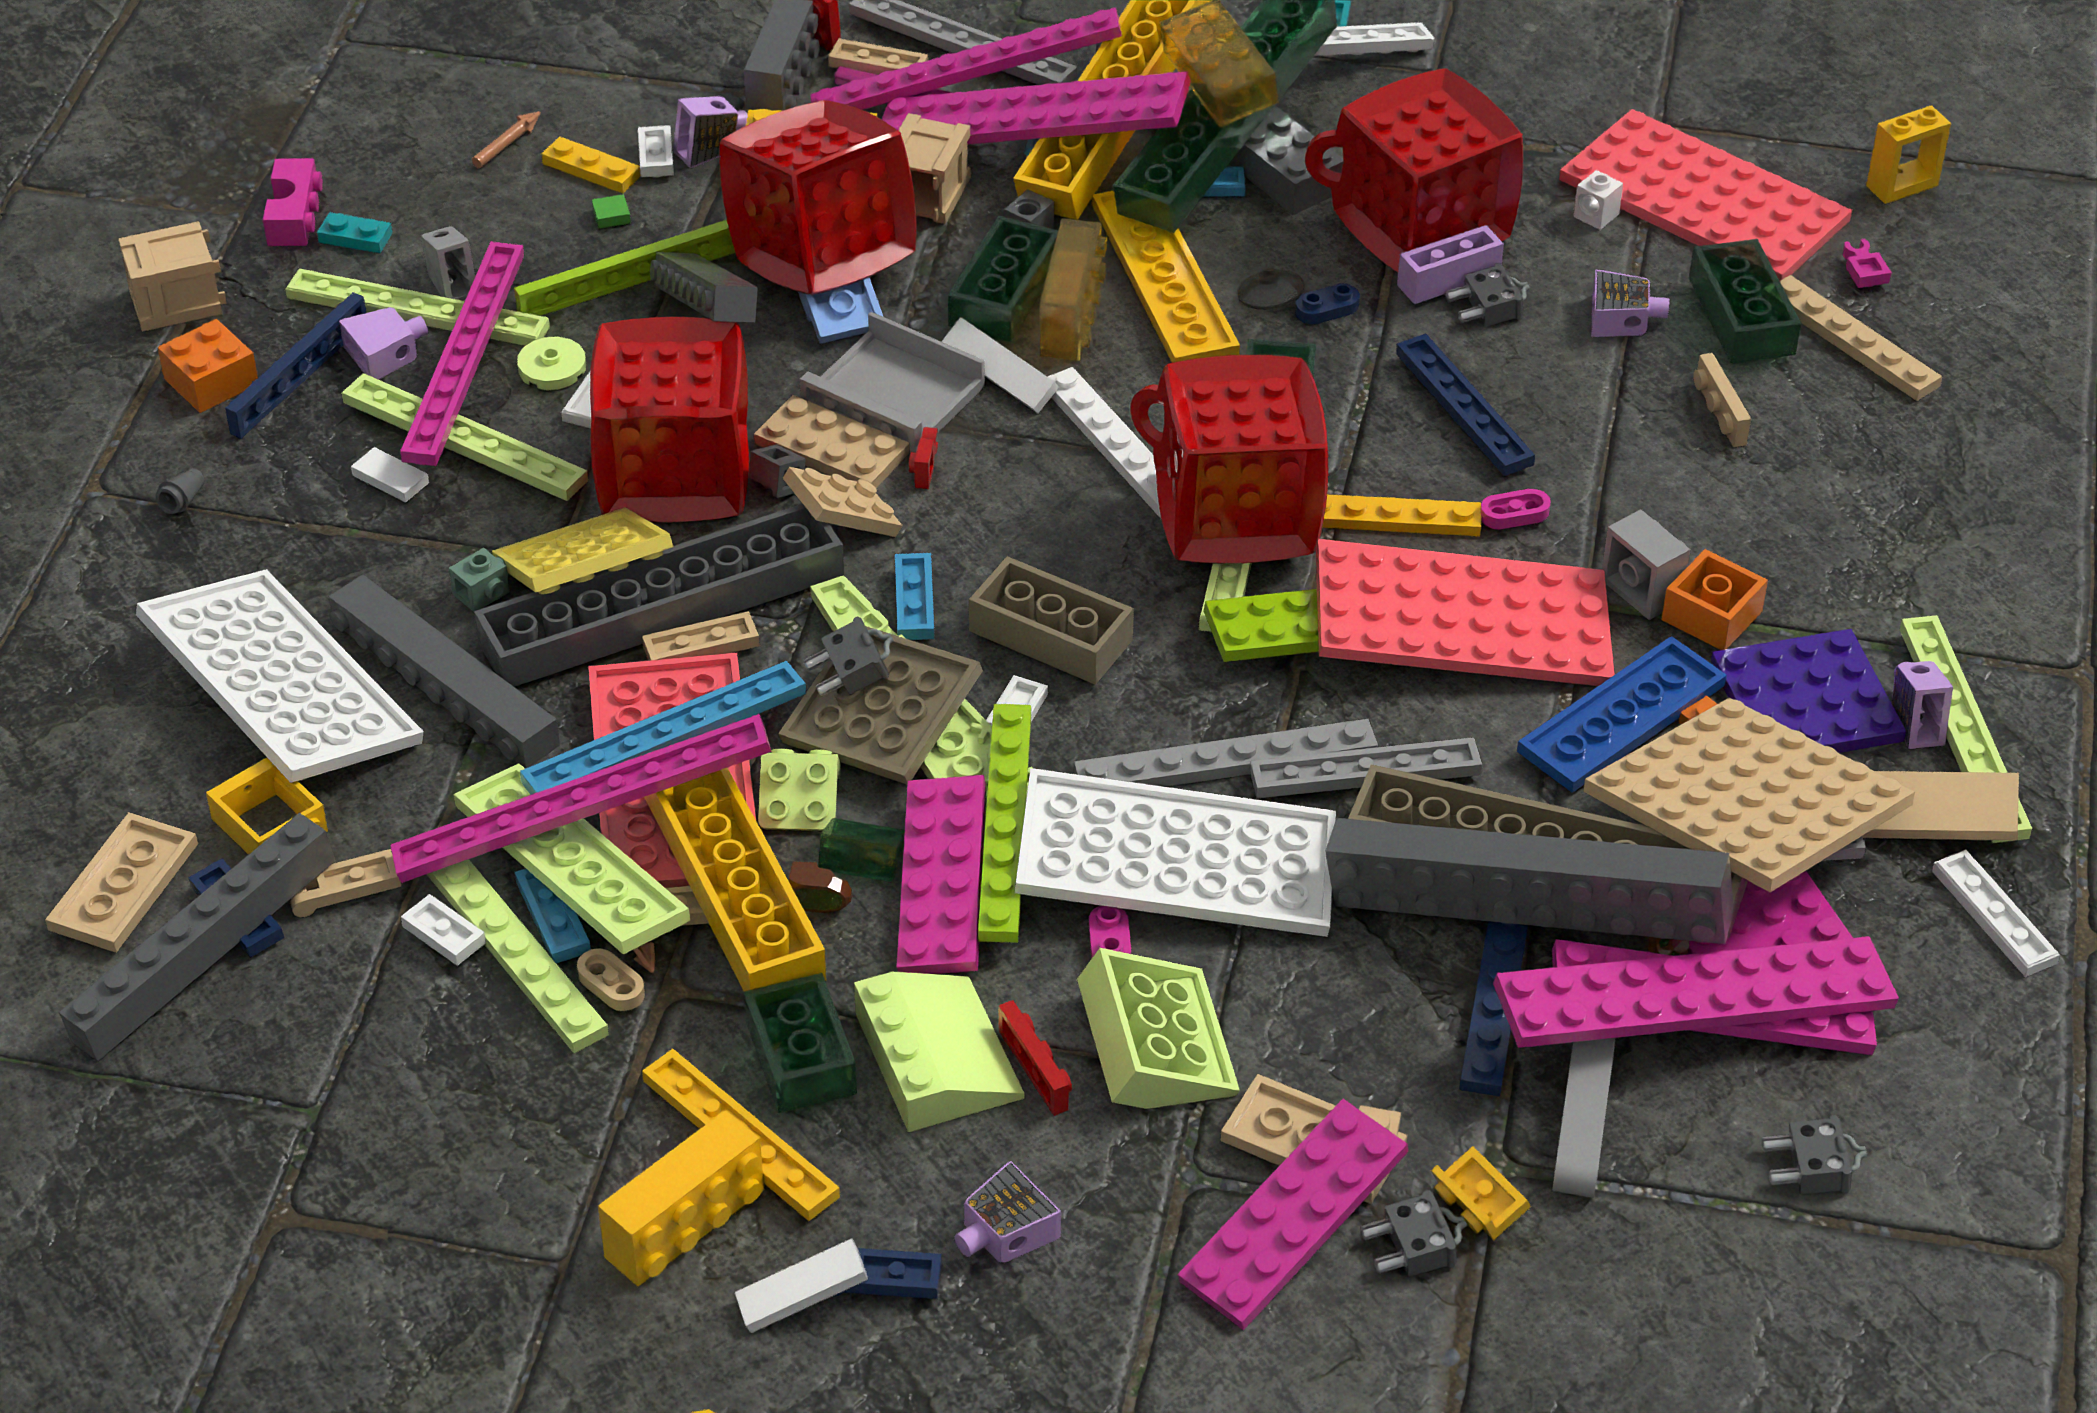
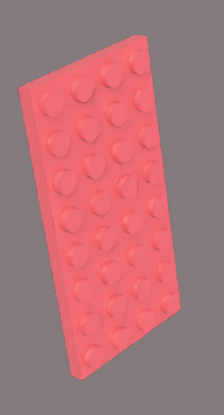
[1559,109,1852,283]
[1316,539,1614,686]
[588,653,756,888]

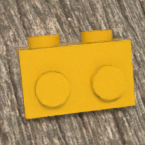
[1431,1146,1531,1240]

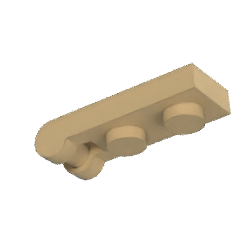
[290,849,401,917]

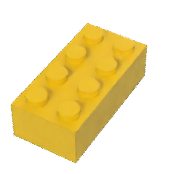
[598,1110,764,1286]

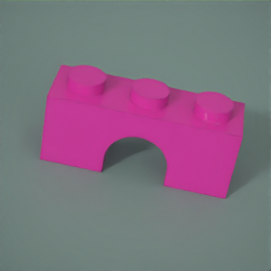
[263,158,323,246]

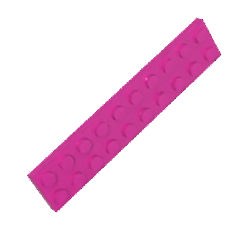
[882,72,1191,145]
[1493,936,1899,1048]

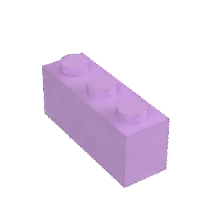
[1397,225,1504,304]

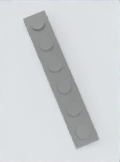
[1250,737,1482,798]

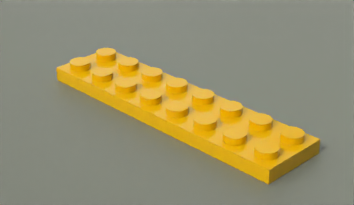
[1092,183,1240,363]

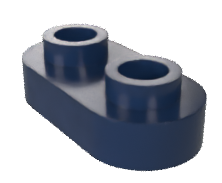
[1295,283,1360,324]

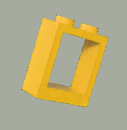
[1866,105,1951,204]
[206,757,328,855]

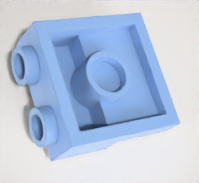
[799,277,883,344]

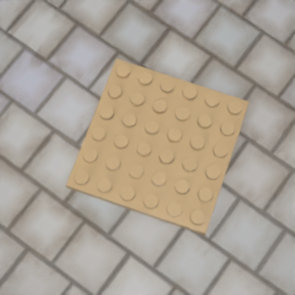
[1583,698,1915,892]

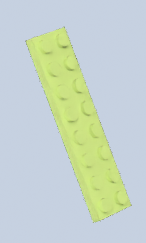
[454,763,690,955]

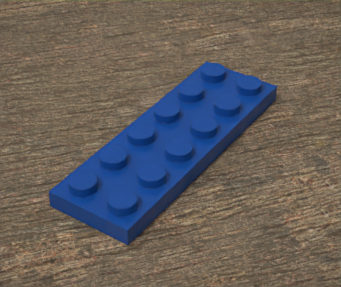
[1517,636,1727,793]

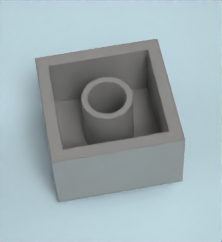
[1602,509,1690,620]

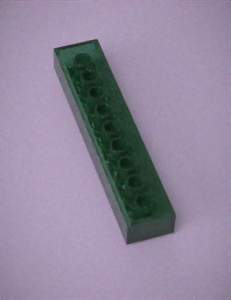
[1113,0,1337,233]

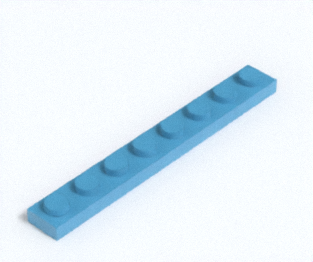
[520,661,806,795]

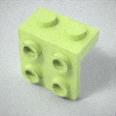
[758,749,841,831]

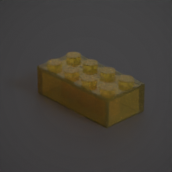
[1159,0,1279,127]
[1040,219,1107,361]

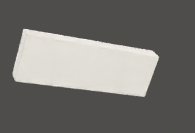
[735,1239,868,1333]

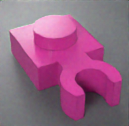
[1843,239,1891,288]

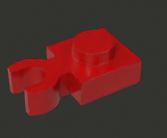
[909,427,938,489]

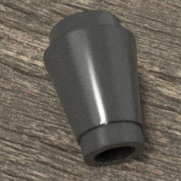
[155,468,205,514]

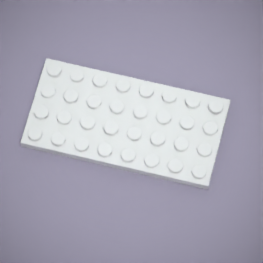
[136,569,424,783]
[1014,768,1336,937]

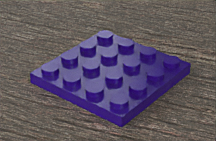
[1711,629,1906,753]

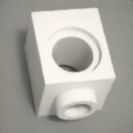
[1573,170,1623,230]

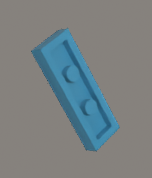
[895,553,934,640]
[515,869,591,963]

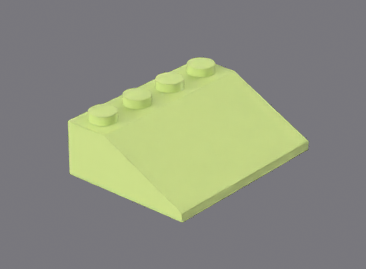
[1077,948,1240,1109]
[854,972,1024,1132]

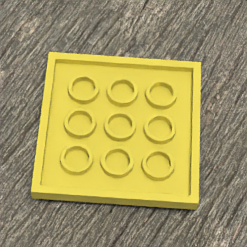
[492,507,673,594]

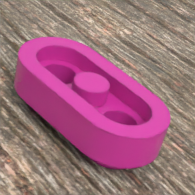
[1480,489,1551,530]
[1089,905,1131,959]

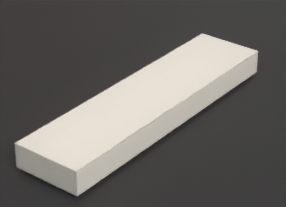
[942,317,1059,413]
[1932,850,2060,977]

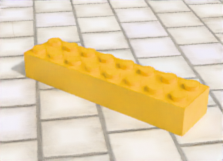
[644,768,826,1006]

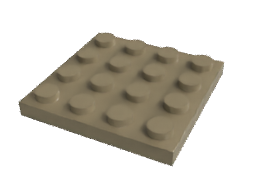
[778,626,983,785]

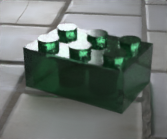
[744,973,857,1113]

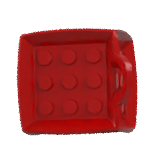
[1305,68,1523,272]
[720,100,916,295]
[590,317,749,522]
[1130,355,1328,563]

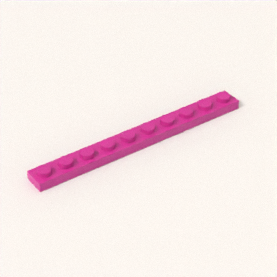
[810,7,1122,110]
[400,242,524,466]
[391,714,771,883]

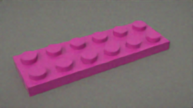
[897,775,986,974]
[1178,1099,1409,1330]

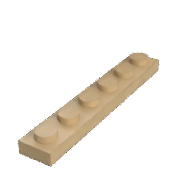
[1766,275,1942,401]

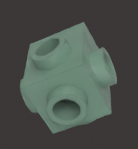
[449,548,509,612]

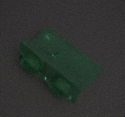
[818,818,905,882]

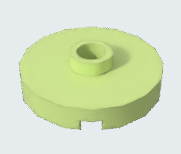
[517,337,586,390]

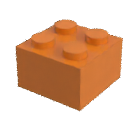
[157,319,258,413]
[1661,549,1768,650]

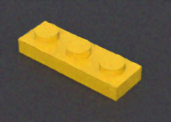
[541,137,641,194]

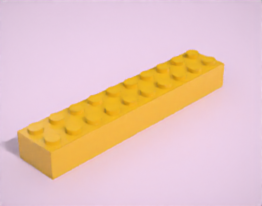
[1013,0,1219,220]

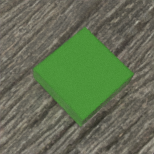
[592,194,631,228]

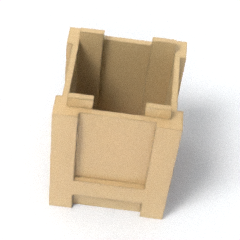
[898,113,971,224]
[118,221,227,332]

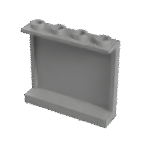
[800,312,985,453]

